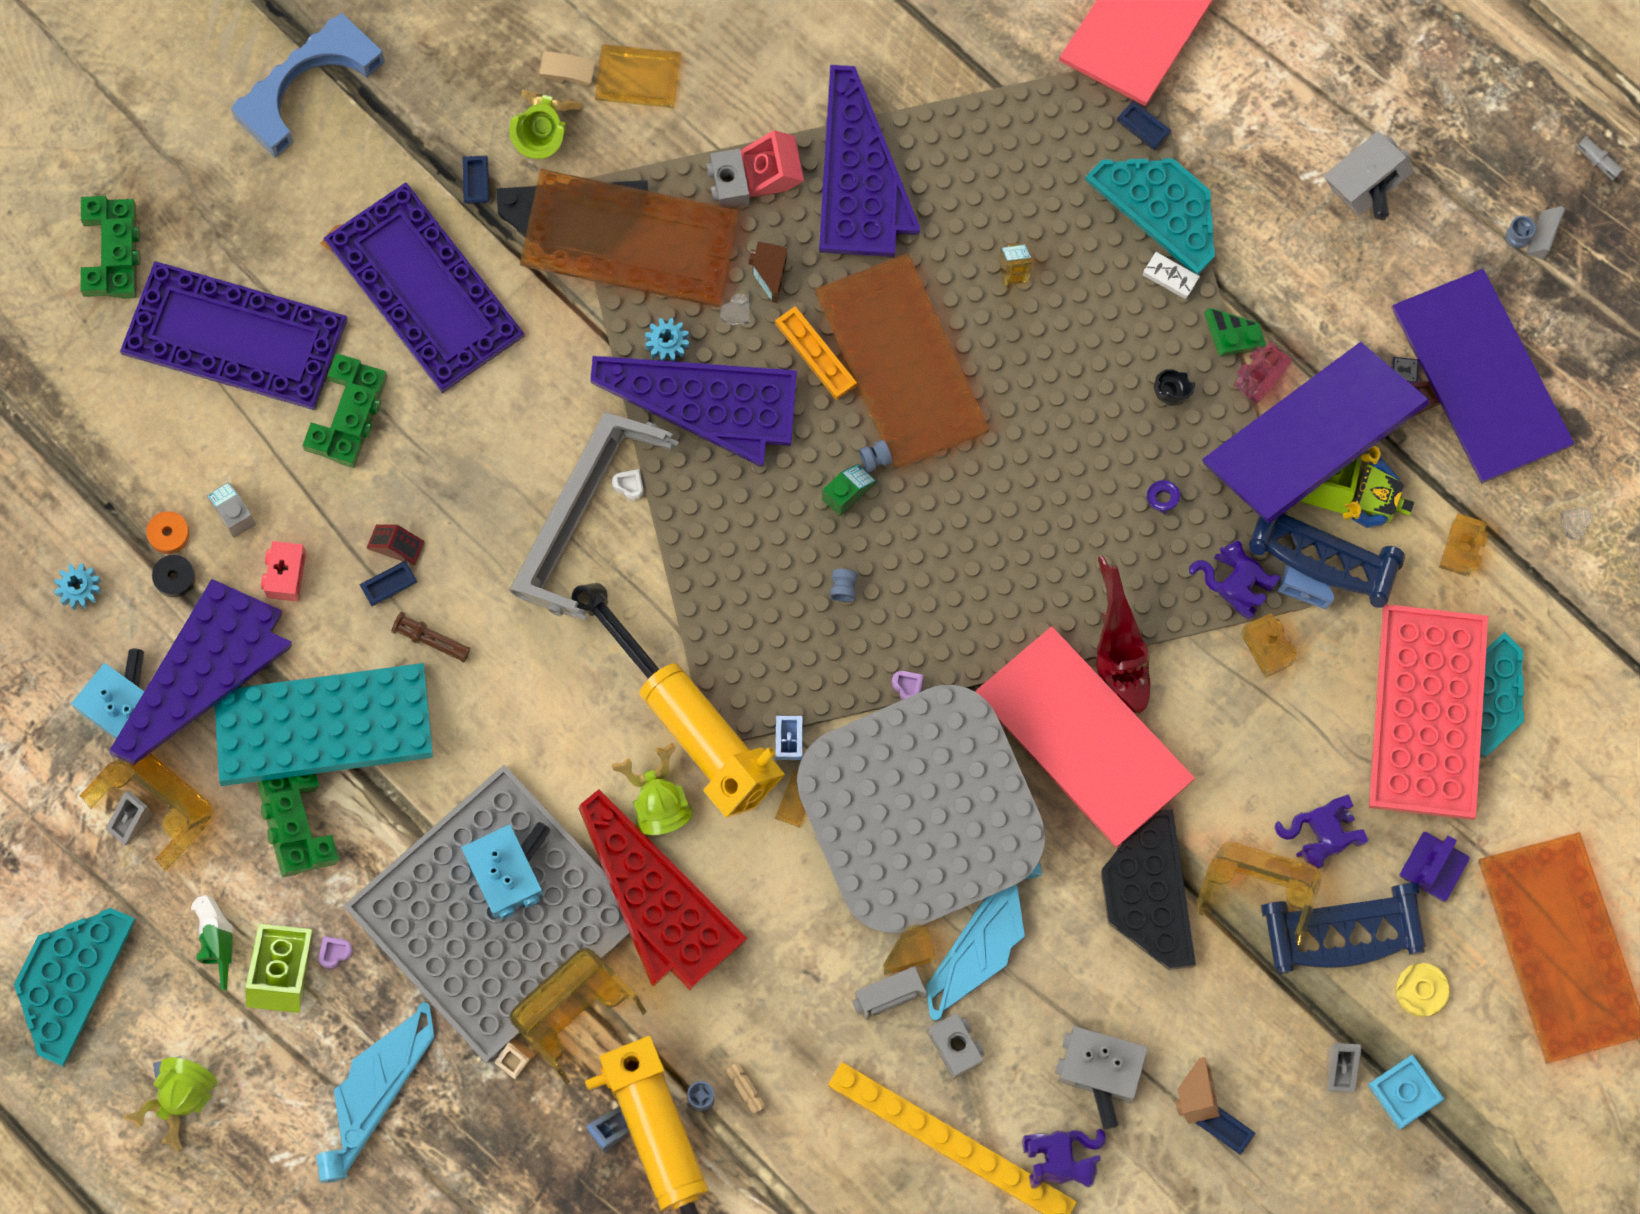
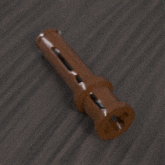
[391,612,471,663]

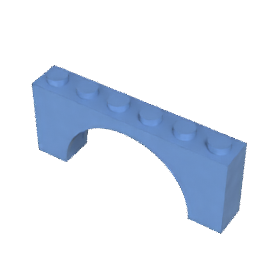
[231,13,385,158]

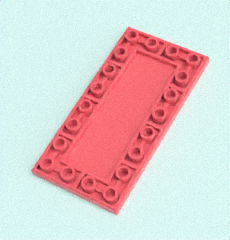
[1059,0,1213,106]
[975,626,1195,848]

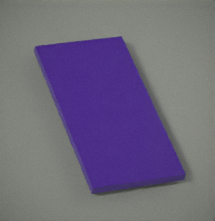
[324,182,525,393]
[120,261,348,410]
[1392,269,1574,484]
[1203,342,1429,524]

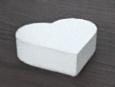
[612,469,643,501]

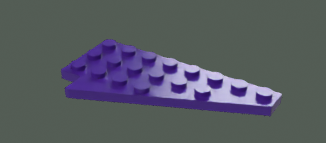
[590,356,797,467]

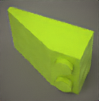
[1299,455,1362,514]
[245,923,313,1013]

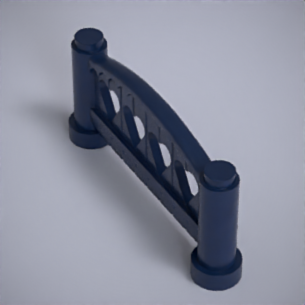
[1249,513,1405,608]
[1261,883,1426,974]

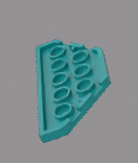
[1085,158,1215,275]
[1480,632,1524,758]
[14,908,136,1067]

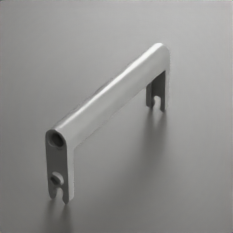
[509,413,679,620]

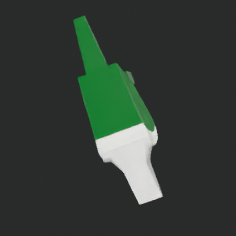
[191,895,233,991]

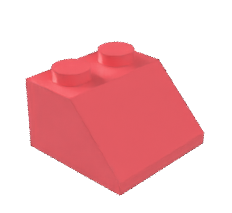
[740,130,804,197]

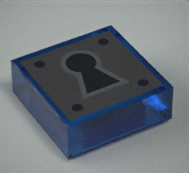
[1392,357,1419,383]

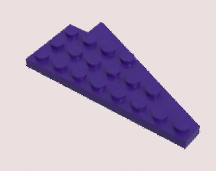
[819,65,920,257]
[109,579,292,765]

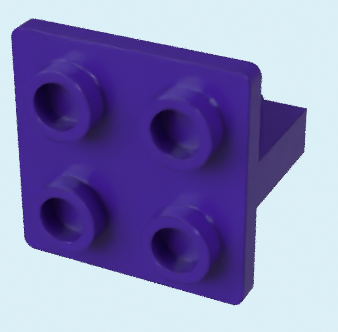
[1399,831,1470,902]

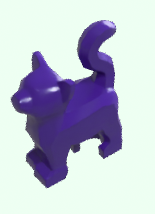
[1189,541,1281,620]
[1275,794,1369,869]
[1022,1129,1106,1188]

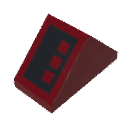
[367,524,425,566]

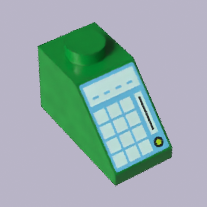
[822,464,877,516]

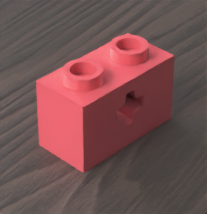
[261,541,306,602]

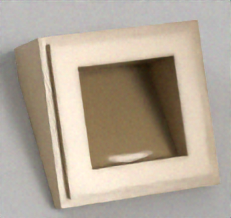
[494,1038,536,1079]

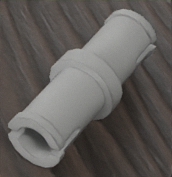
[1576,136,1624,181]

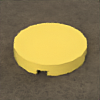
[1395,963,1450,1017]

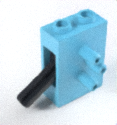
[71,648,144,740]
[461,822,550,919]

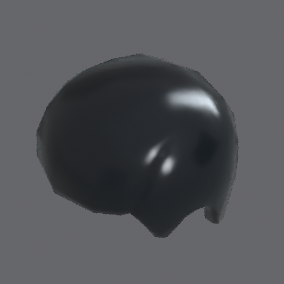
[1154,369,1195,406]

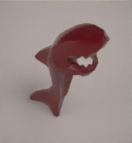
[1096,555,1151,714]

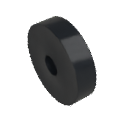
[152,555,195,598]

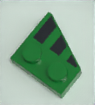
[1204,308,1267,357]

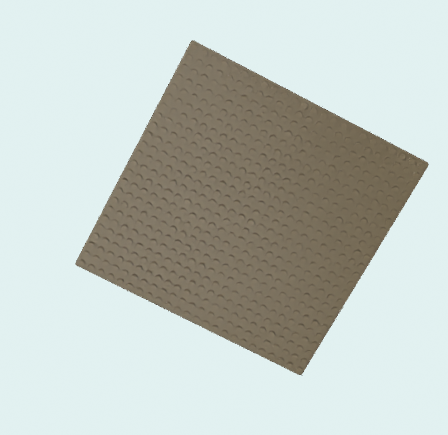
[571,71,1312,741]

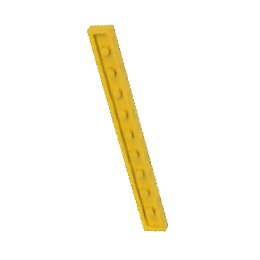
[827,1062,1077,1214]

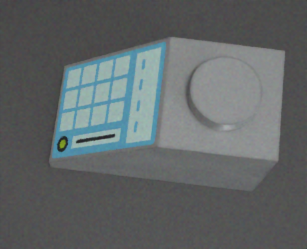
[206,482,256,538]

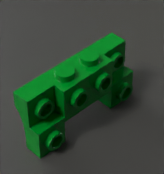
[80,196,140,299]
[302,353,387,468]
[257,774,339,878]

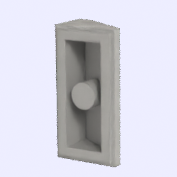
[1527,206,1565,260]

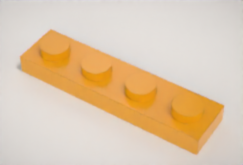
[775,306,857,400]

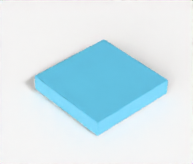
[1368,1054,1444,1130]

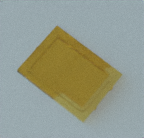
[595,44,681,108]

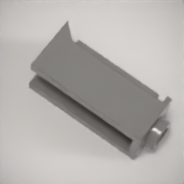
[852,966,927,1020]

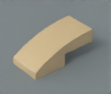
[538,52,595,87]

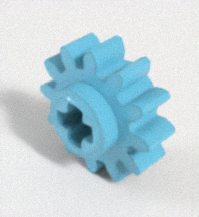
[645,318,689,362]
[54,563,102,610]

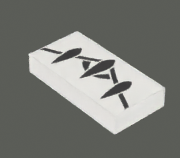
[1143,252,1200,299]

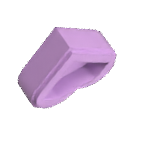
[892,671,924,700]
[319,936,353,970]

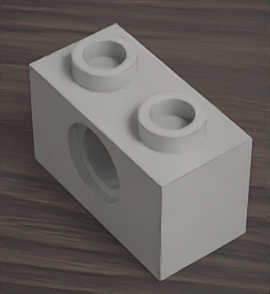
[706,149,749,209]
[927,1013,985,1080]

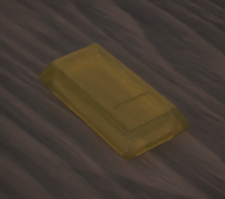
[775,770,806,828]

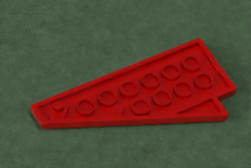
[578,789,747,990]

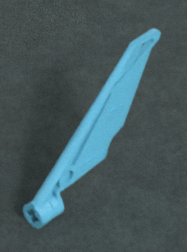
[926,860,1042,1021]
[316,1002,434,1183]

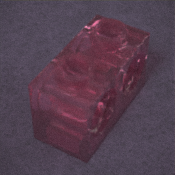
[1234,341,1293,404]

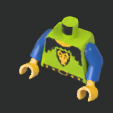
[1343,446,1414,528]

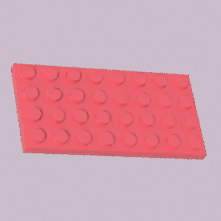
[1368,604,1488,820]

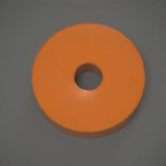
[146,511,190,554]

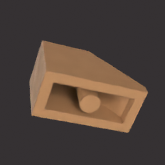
[1175,1057,1220,1124]

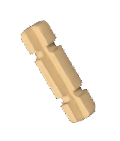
[727,1063,765,1114]

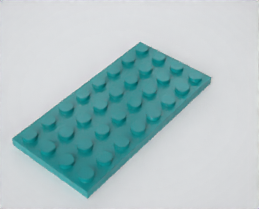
[215,663,433,786]

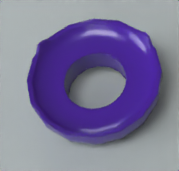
[1147,480,1181,514]

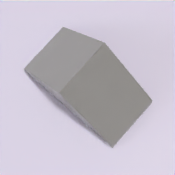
[105,790,154,845]
[1327,1043,1361,1092]

